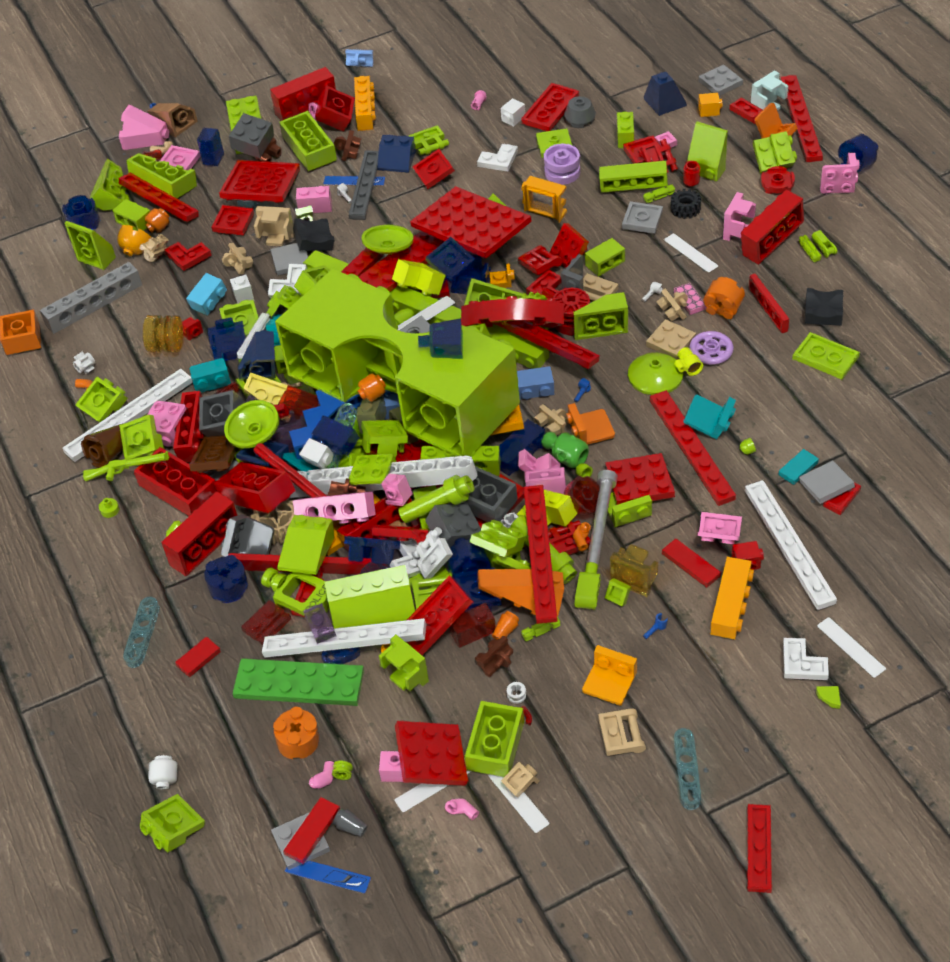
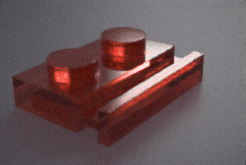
[278,385,319,418]
[241,600,292,645]

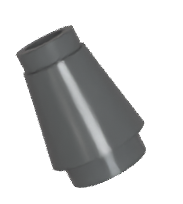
[333,808,368,837]

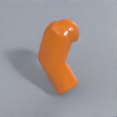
[75,379,93,390]

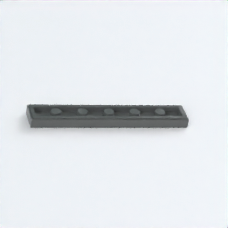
[349,150,379,220]

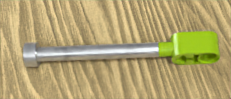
[575,470,618,610]

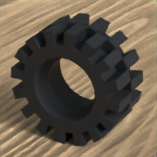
[670,189,701,219]

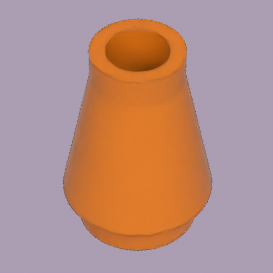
[491,611,520,640]

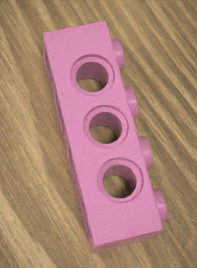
[293,491,376,523]

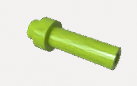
[399,475,474,523]
[511,515,577,584]

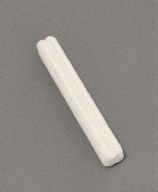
[237,313,270,359]

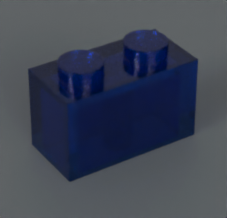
[197,127,224,166]
[311,415,360,456]

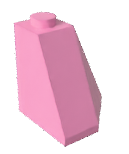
[119,105,169,150]

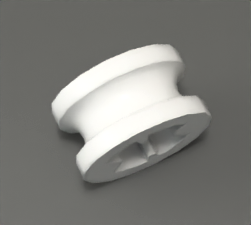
[507,682,526,704]

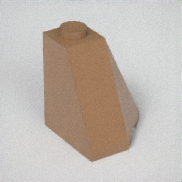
[147,103,198,137]

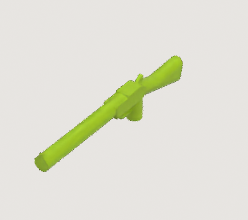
[83,451,169,482]

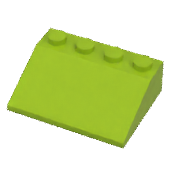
[324,565,415,629]

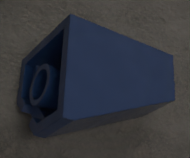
[644,71,687,116]
[238,330,275,379]

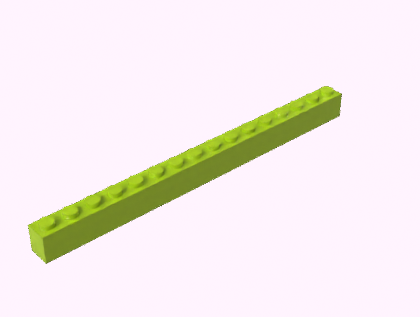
[303,250,549,369]

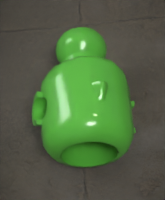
[542,432,589,469]

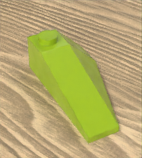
[89,159,129,210]
[464,278,523,305]

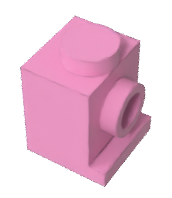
[381,474,413,506]

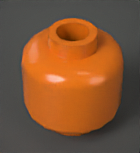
[145,208,169,233]
[357,374,386,402]

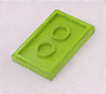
[792,332,860,380]

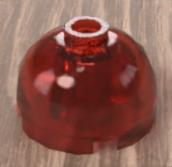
[564,476,600,516]

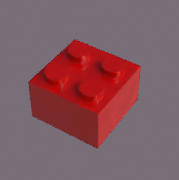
[315,85,355,132]

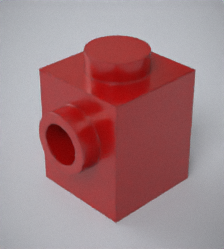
[732,541,764,570]

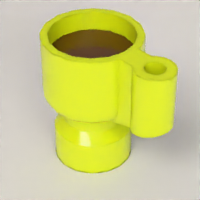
[674,347,703,376]

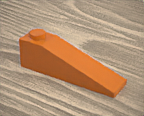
[478,569,564,617]

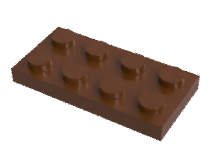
[189,435,239,473]

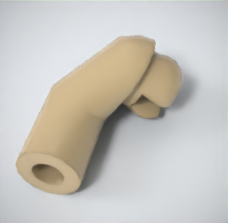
[150,141,173,155]

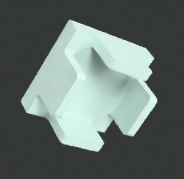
[751,70,788,111]

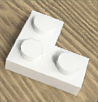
[477,144,518,172]
[268,264,307,298]
[389,538,421,578]
[783,638,829,680]

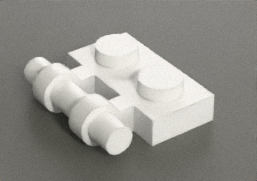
[414,527,453,579]

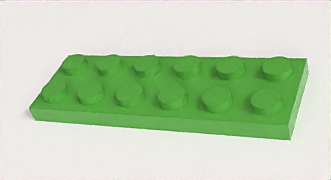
[233,659,364,706]

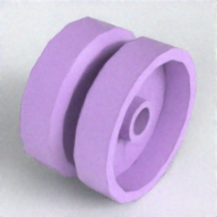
[544,143,580,185]

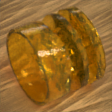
[143,315,183,352]

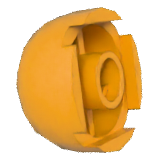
[117,225,151,256]

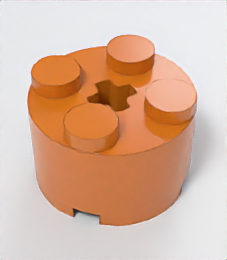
[703,277,745,319]
[273,707,319,759]

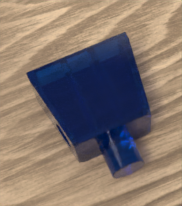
[418,319,463,359]

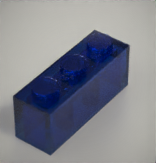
[499,419,546,476]

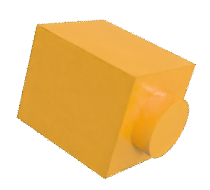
[698,93,723,117]

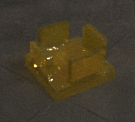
[610,544,658,597]

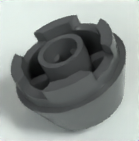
[564,96,596,128]

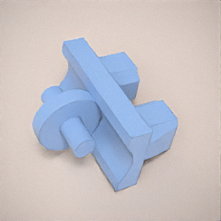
[345,49,374,67]

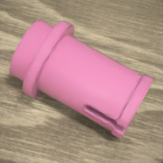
[471,90,487,110]

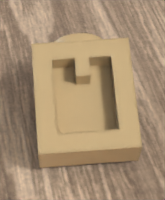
[501,762,540,797]

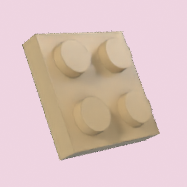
[646,319,696,360]

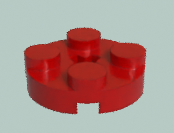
[761,166,795,194]

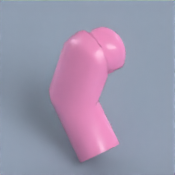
[309,761,334,789]
[445,798,479,820]

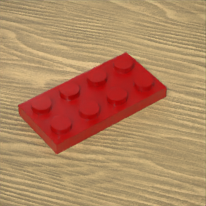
[521,83,579,131]
[406,575,473,655]

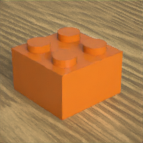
[0,309,41,355]

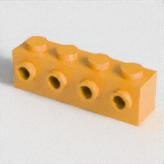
[354,76,376,131]
[710,557,754,639]

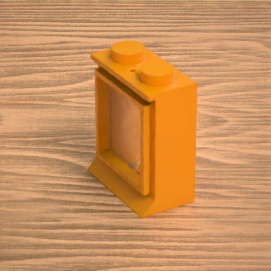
[521,176,567,223]

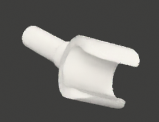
[337,183,352,203]
[642,282,662,302]

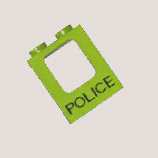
[273,572,330,627]

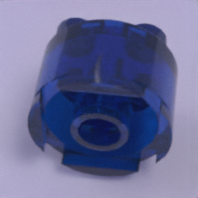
[838,133,879,172]
[62,195,100,230]
[447,538,491,584]
[204,555,249,603]

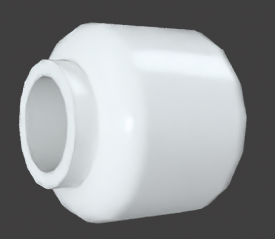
[149,755,177,789]

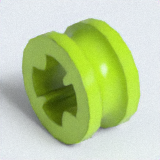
[332,761,353,780]

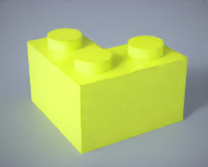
[392,259,445,296]
[517,490,577,527]

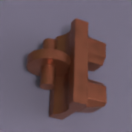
[334,130,361,161]
[255,138,282,162]
[327,478,366,508]
[475,636,514,677]

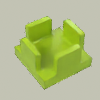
[361,420,408,457]
[379,634,429,691]

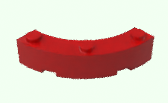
[461,296,564,328]

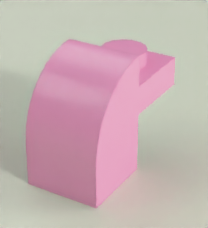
[518,449,560,480]

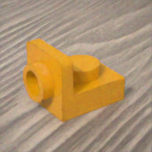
[490,264,515,288]

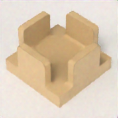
[254,206,294,246]

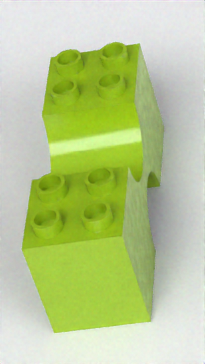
[275,269,520,457]

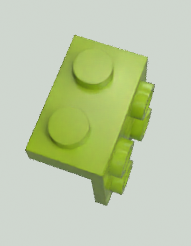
[266,285,302,317]
[349,454,396,485]
[607,492,652,527]

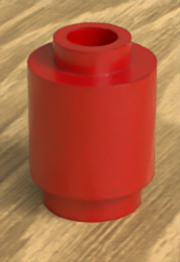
[683,161,700,186]

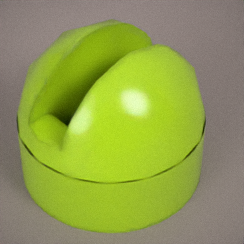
[740,438,756,454]
[576,463,593,480]

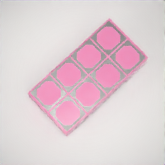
[674,283,706,315]

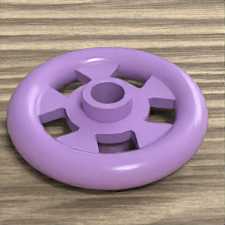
[689,331,733,365]

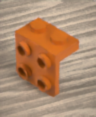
[755,103,798,139]
[565,403,615,445]

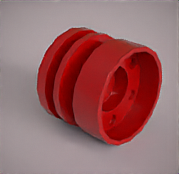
[553,287,590,336]

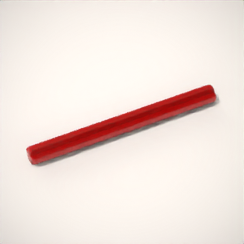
[254,443,336,514]

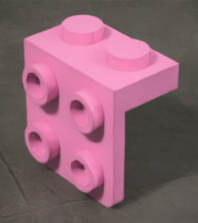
[820,153,859,193]
[147,401,186,447]
[697,512,742,544]

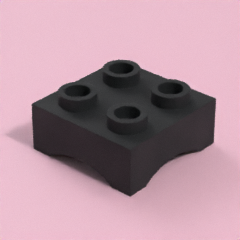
[293,218,335,251]
[805,288,843,326]

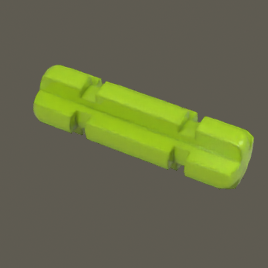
[643,184,675,203]
[799,235,822,262]
[521,617,560,641]

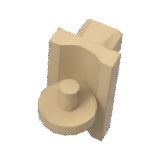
[139,234,169,262]
[222,243,253,275]
[656,288,688,322]
[534,404,567,435]

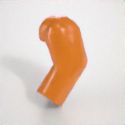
[573,522,591,551]

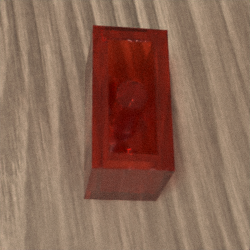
[449,603,496,648]

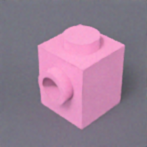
[379,751,403,782]

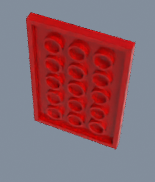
[410,186,532,258]

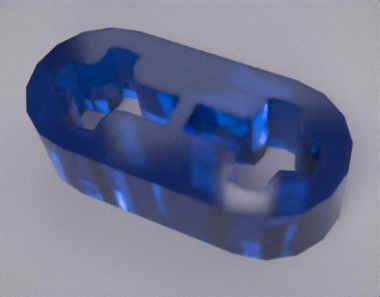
[321,647,360,664]

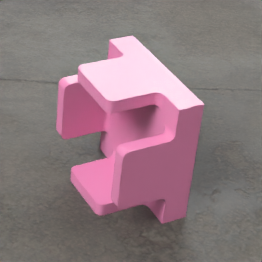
[723,192,756,241]

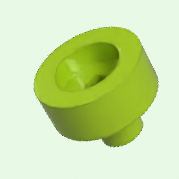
[99,498,120,518]

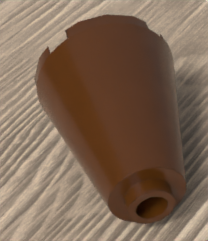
[81,423,124,468]

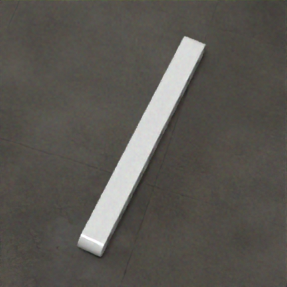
[290,456,478,498]

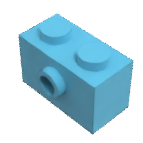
[186,273,227,316]

